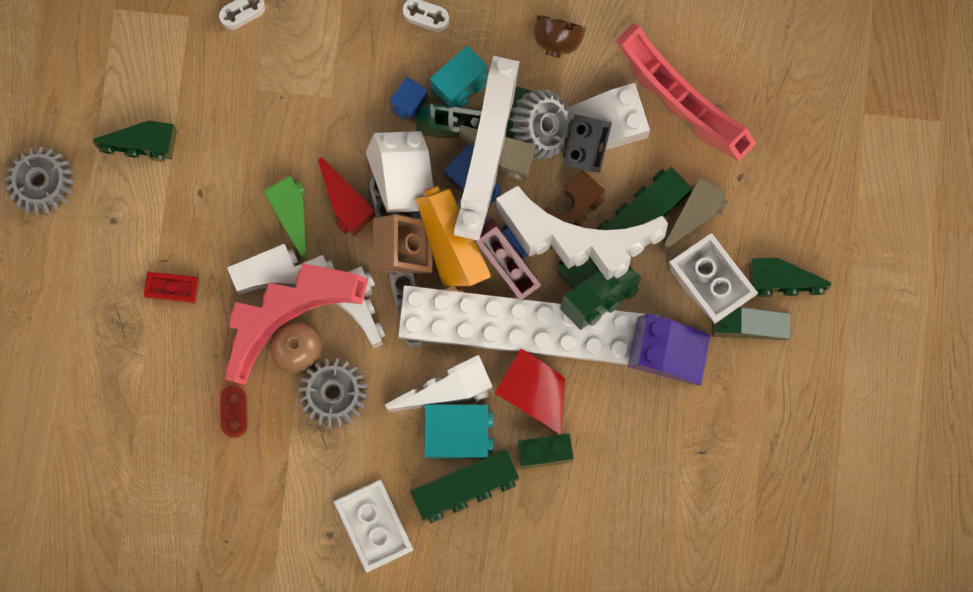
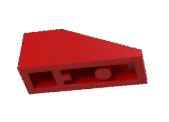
[318,157,376,236]

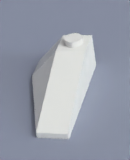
[385,355,493,412]

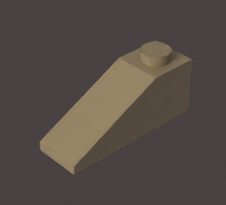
[459,125,536,181]
[662,178,728,252]

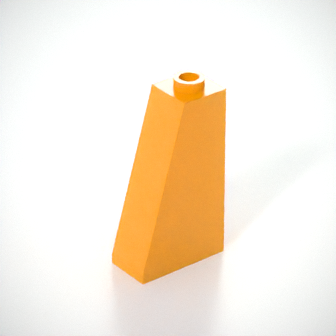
[415,186,491,286]

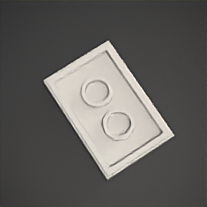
[333,479,414,573]

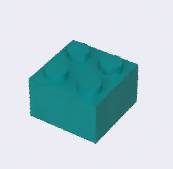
[430,45,489,108]

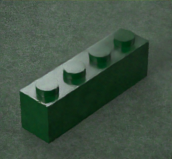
[410,449,519,524]

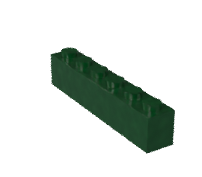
[557,166,692,289]

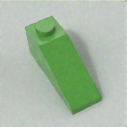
[264,176,308,261]

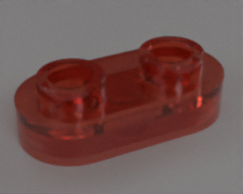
[220,385,248,438]

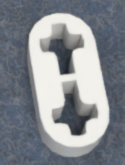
[219,0,265,30]
[403,0,449,32]

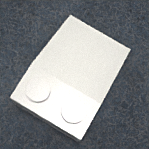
[567,83,650,150]
[366,131,433,213]
[669,233,758,323]

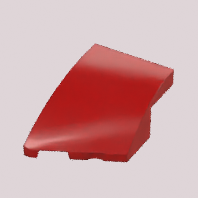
[494,349,565,435]

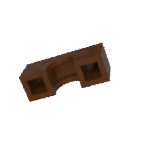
[543,170,605,250]

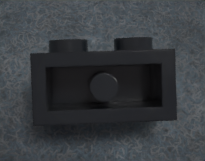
[563,114,612,173]

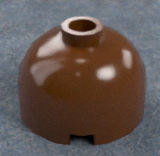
[534,15,586,58]

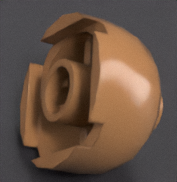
[270,322,323,375]

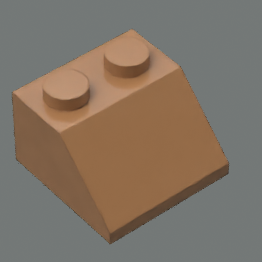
[373,214,432,273]

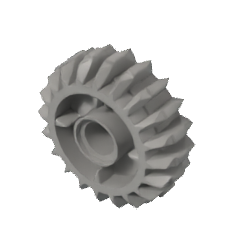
[509,90,572,159]
[4,147,75,216]
[298,358,368,428]

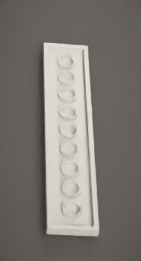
[398,286,660,365]

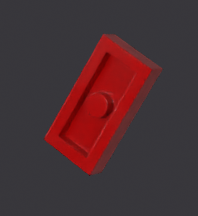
[143,271,199,304]

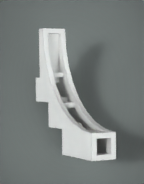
[495,186,668,280]
[227,244,385,349]

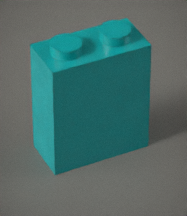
[425,405,493,460]

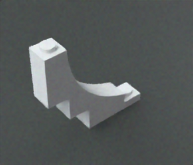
[454,56,520,241]

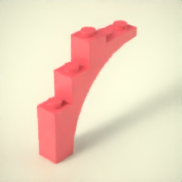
[616,23,756,161]
[225,263,368,385]

